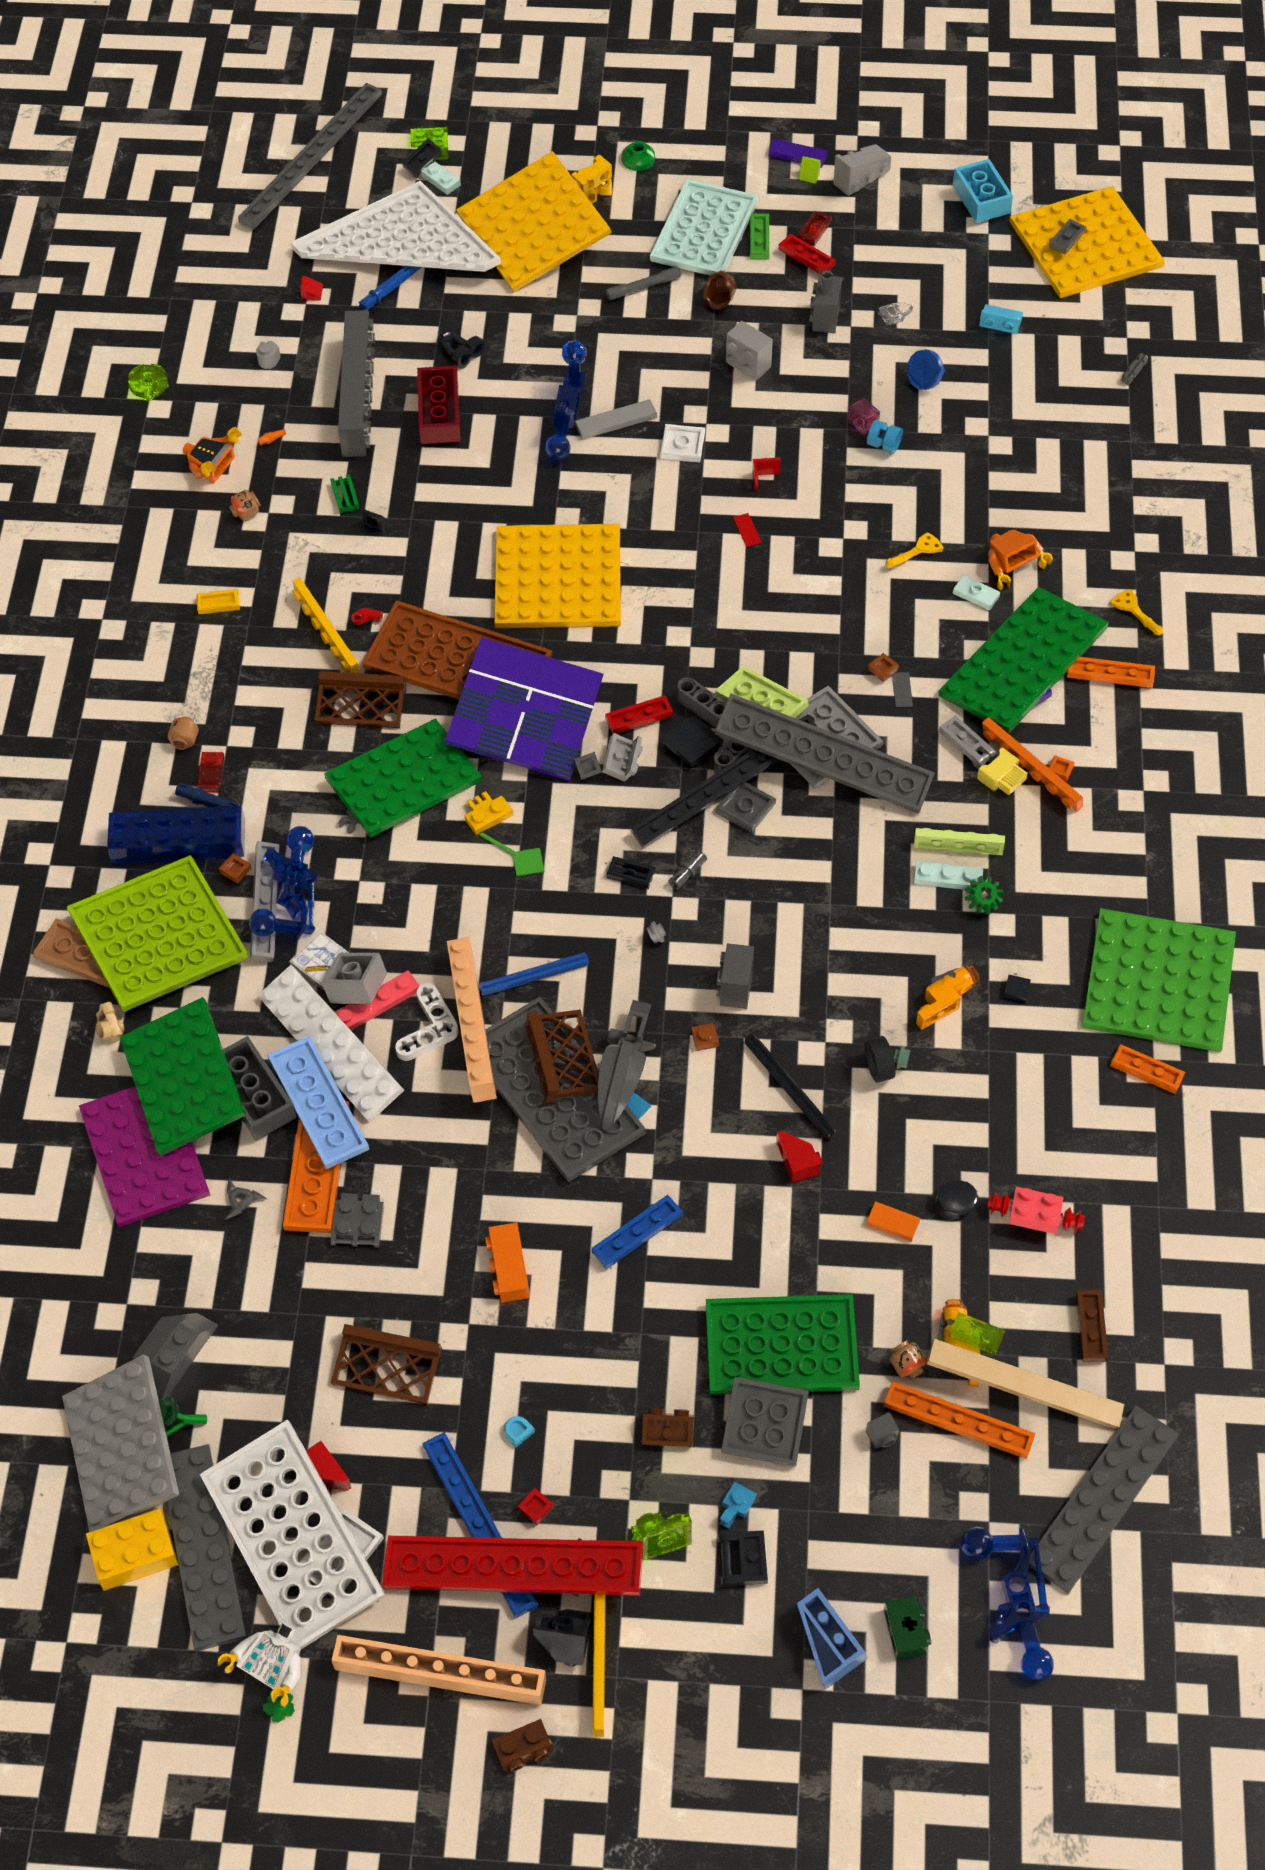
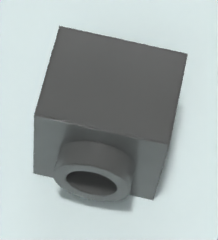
[866,1412,899,1449]

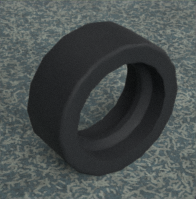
[864,1036,896,1083]

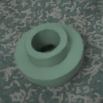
[894,1046,910,1069]

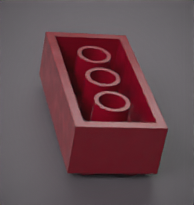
[417,366,461,444]

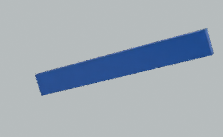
[422,1432,538,1619]

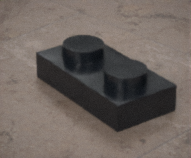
[402,138,442,178]

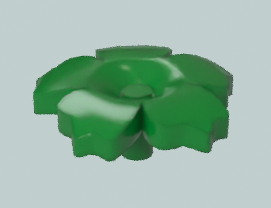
[263,1691,295,1723]

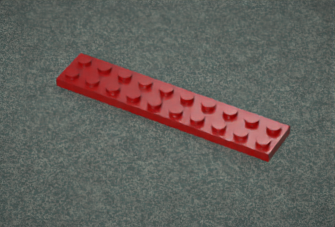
[382,1535,644,1596]

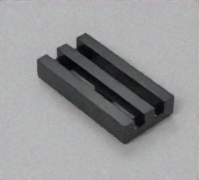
[606,856,656,889]

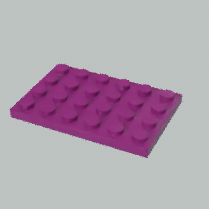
[78,1086,211,1228]

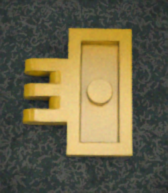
[464,791,514,835]

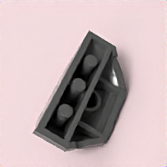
[133,1313,218,1400]

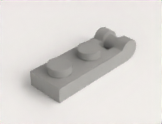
[939,715,997,769]

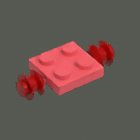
[987,1187,1085,1234]

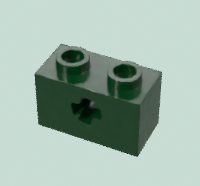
[884,1596,931,1660]

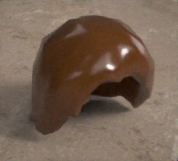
[703,270,736,310]

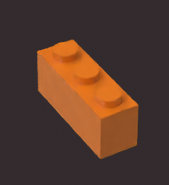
[485,1222,530,1303]

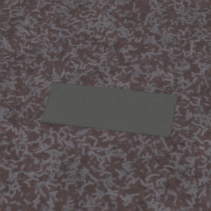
[892,672,913,707]

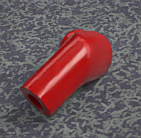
[352,608,383,625]

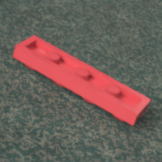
[335,970,420,1031]

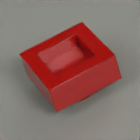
[518,1488,554,1525]

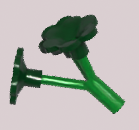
[156,1390,207,1437]

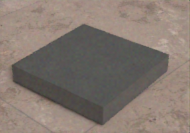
[715,782,776,833]

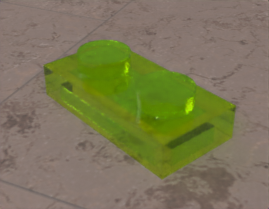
[949,1312,1005,1355]

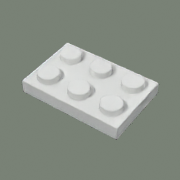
[300,1507,384,1598]

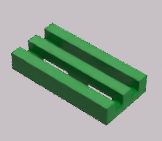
[330,474,360,513]

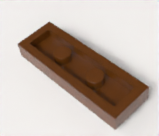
[1076,1290,1108,1362]

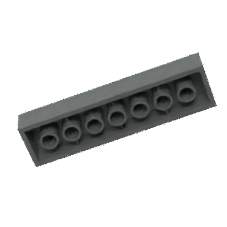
[338,310,375,457]

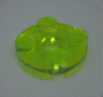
[128,364,169,401]

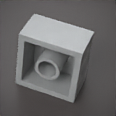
[726,321,773,380]
[322,953,387,1004]

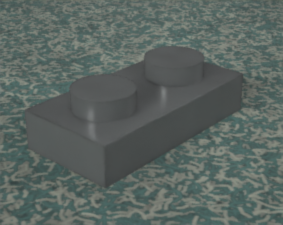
[1049,219,1086,255]

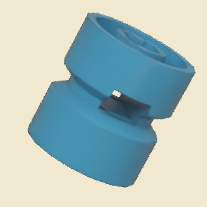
[867,420,903,453]

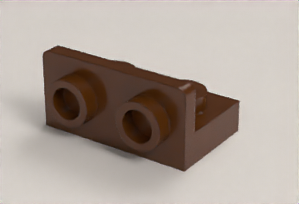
[642,1408,694,1447]
[491,1719,553,1772]

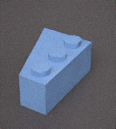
[797,1588,868,1690]

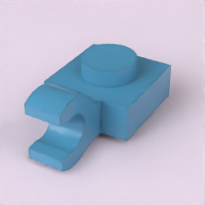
[720,1482,757,1529]

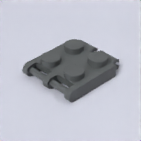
[331,1193,384,1248]

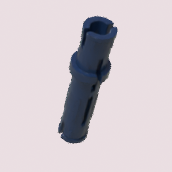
[175,782,240,817]

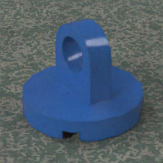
[907,349,945,390]

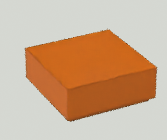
[1049,755,1075,783]

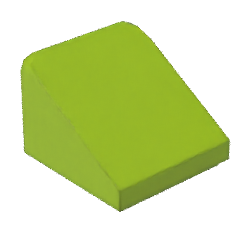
[799,156,821,183]

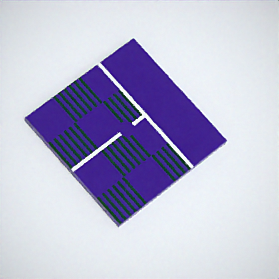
[445,637,604,781]

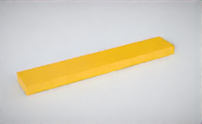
[593,1594,606,1737]

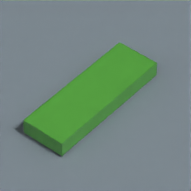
[750,214,770,260]

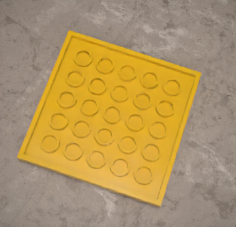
[456,151,611,292]
[1010,186,1165,298]
[495,524,621,628]

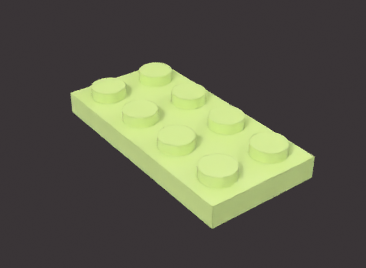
[715,666,809,718]

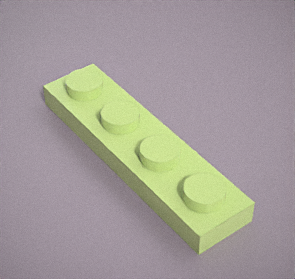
[914,828,1005,855]

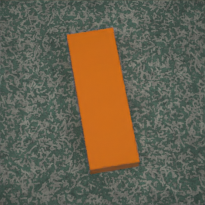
[1110,1044,1185,1094]

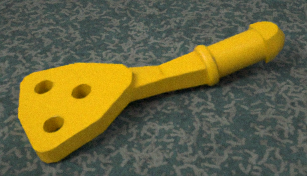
[885,533,943,568]
[1111,589,1163,636]

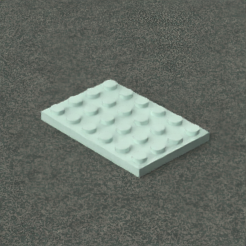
[650,179,759,276]

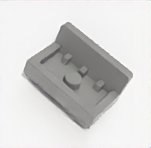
[602,733,643,782]

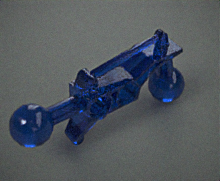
[545,340,587,460]
[248,826,317,942]
[961,1527,1054,1681]

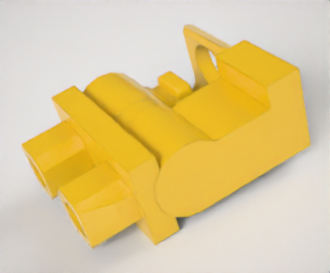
[571,155,612,204]

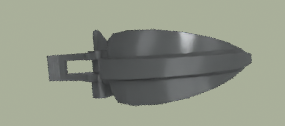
[598,1000,656,1130]

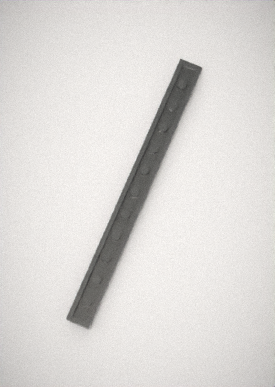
[238,83,382,229]

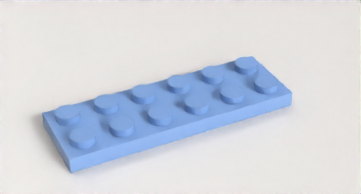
[267,1036,369,1169]

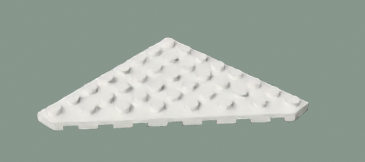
[291,181,501,272]

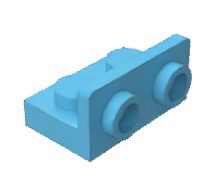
[979,304,1023,334]

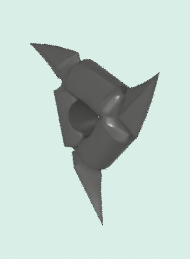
[224,1177,267,1220]

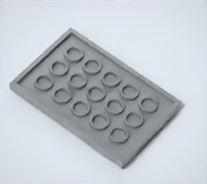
[62,1355,179,1532]

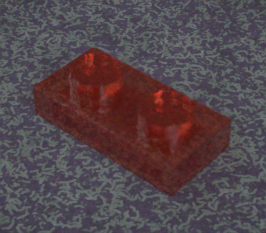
[797,211,832,247]
[197,752,225,793]

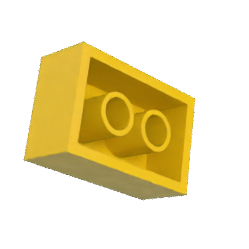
[86,1508,179,1591]

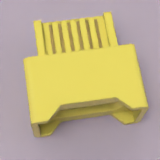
[977,747,1028,795]

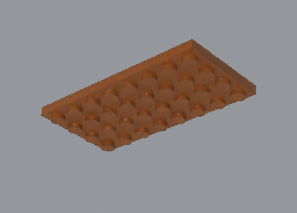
[362,600,552,700]

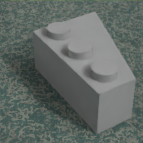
[833,144,891,196]

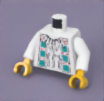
[218,1622,302,1706]

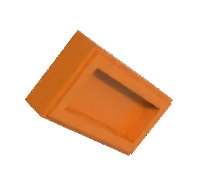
[866,1201,921,1242]

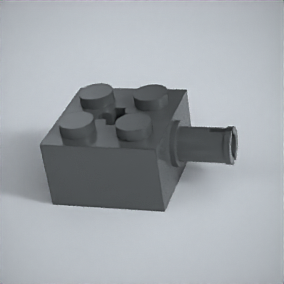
[809,271,842,333]

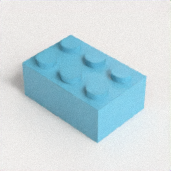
[953,159,1013,223]

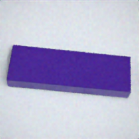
[768,139,828,168]

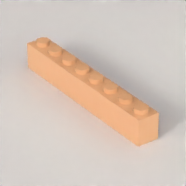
[447,937,497,1103]
[332,1635,546,1705]

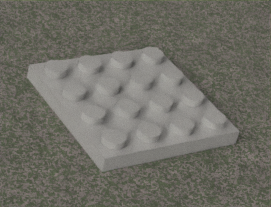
[791,686,883,789]

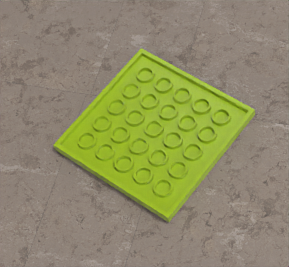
[67,855,249,1012]

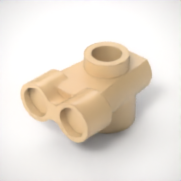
[96,1002,124,1043]

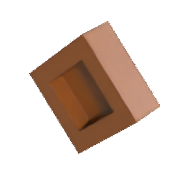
[868,653,899,682]
[219,853,251,884]
[691,1023,719,1051]

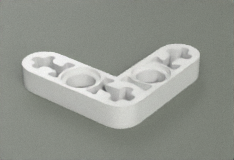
[395,983,458,1061]

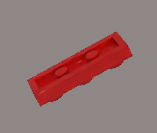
[778,234,836,275]
[605,695,673,734]

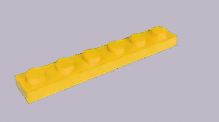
[292,577,360,673]

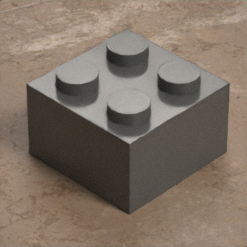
[716,943,754,1009]

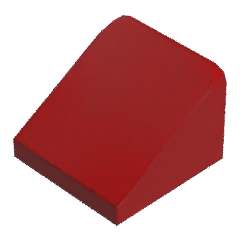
[300,276,323,300]

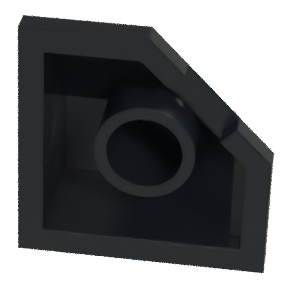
[533,1609,593,1666]

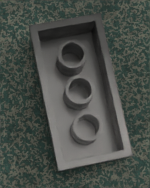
[223,1036,297,1141]

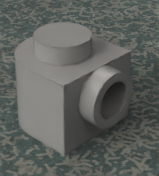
[256,341,281,369]

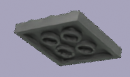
[721,1377,809,1467]

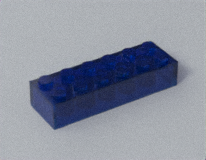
[107,805,245,864]

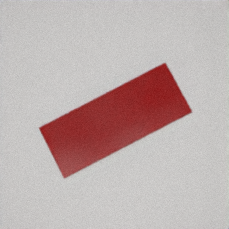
[733,513,762,547]

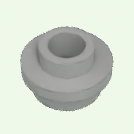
[647,922,666,944]

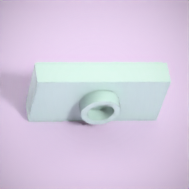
[953,575,1000,610]

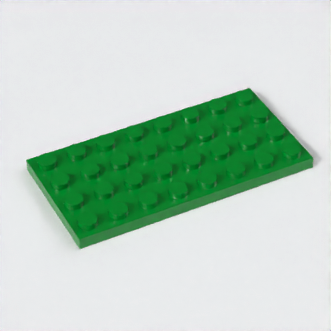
[939,587,1108,733]

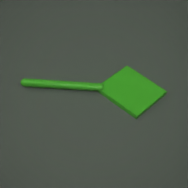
[480,833,545,877]

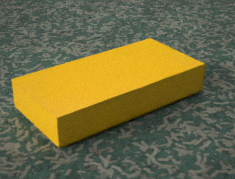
[196,589,240,615]

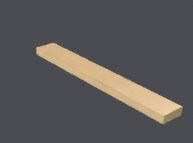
[927,1339,1124,1430]

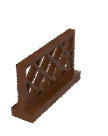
[314,671,407,728]
[525,1009,599,1103]
[331,1324,443,1405]

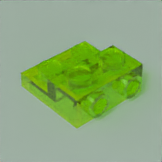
[631,1512,692,1561]

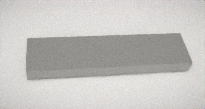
[575,399,657,440]

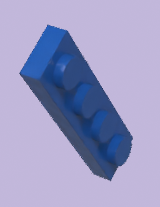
[591,1194,683,1270]

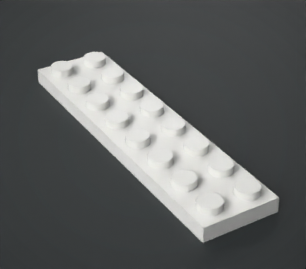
[257,965,404,1122]

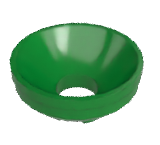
[621,141,655,171]

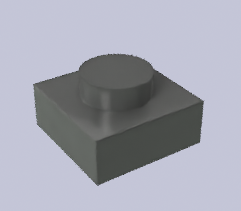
[574,752,602,780]

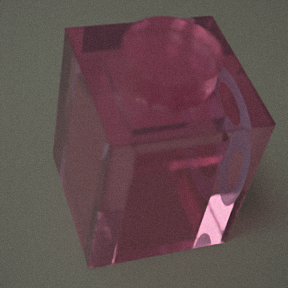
[848,398,880,435]

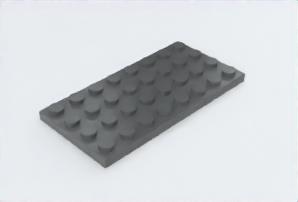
[485,997,646,1183]

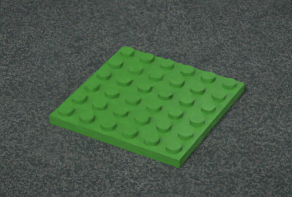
[1082,908,1236,1052]

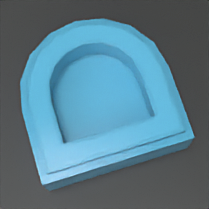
[504,1416,535,1447]

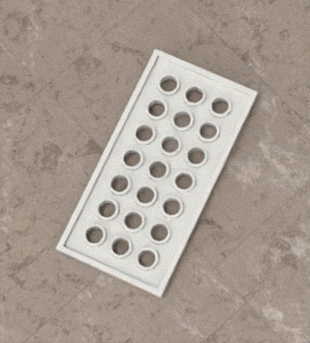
[200,1420,386,1650]

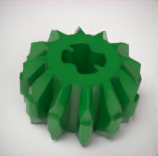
[965,876,1003,914]

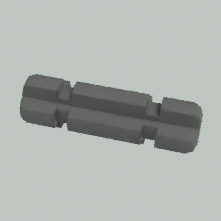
[1121,353,1148,385]

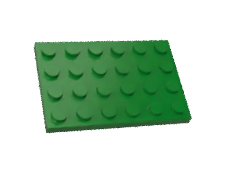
[324,718,482,838]
[120,997,246,1156]
[706,1294,860,1395]

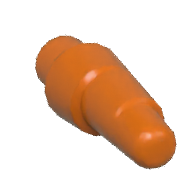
[258,429,286,445]

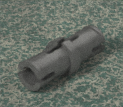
[668,850,707,890]

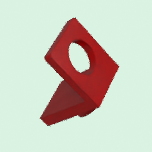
[752,457,781,491]

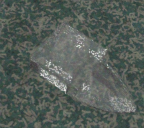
[878,303,913,325]

